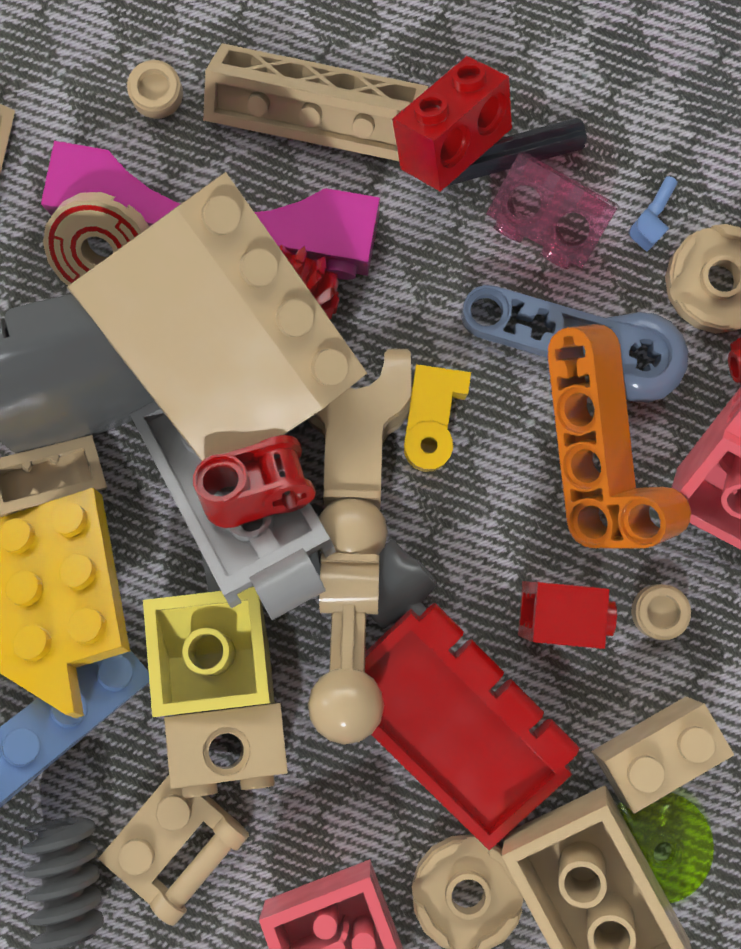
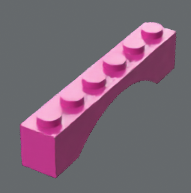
[41,141,380,280]

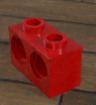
[392,56,512,192]
[518,581,617,649]

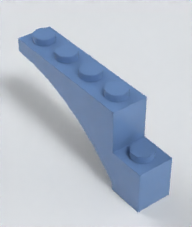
[0,650,149,808]

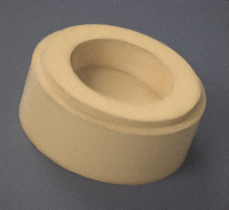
[127,60,183,119]
[631,584,691,640]

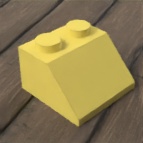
[143,587,275,717]

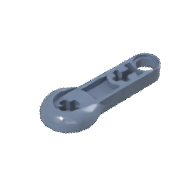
[461,285,689,403]

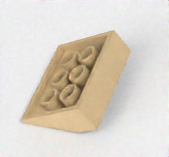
[67,172,367,461]

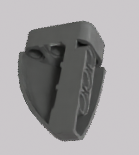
[0,294,154,454]

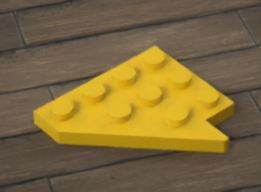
[0,488,130,718]

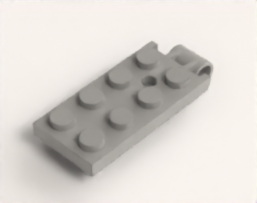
[130,401,336,620]

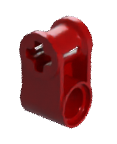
[193,435,316,528]

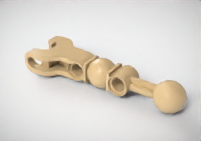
[307,349,412,744]

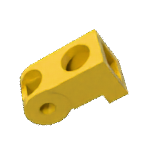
[404,364,471,472]

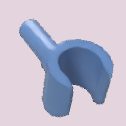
[629,176,677,251]

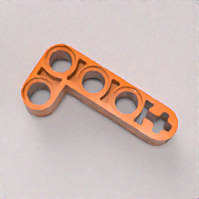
[548,324,691,548]

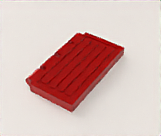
[365,603,580,850]

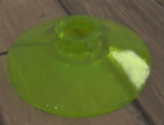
[617,792,714,904]

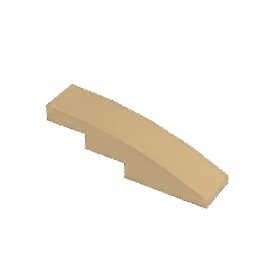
[0,435,107,517]

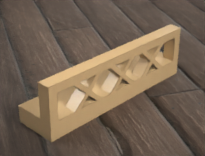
[203,43,428,161]

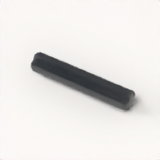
[448,118,587,186]

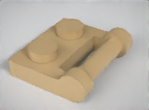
[98,775,249,926]

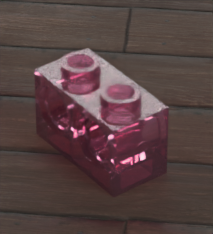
[486,152,618,269]

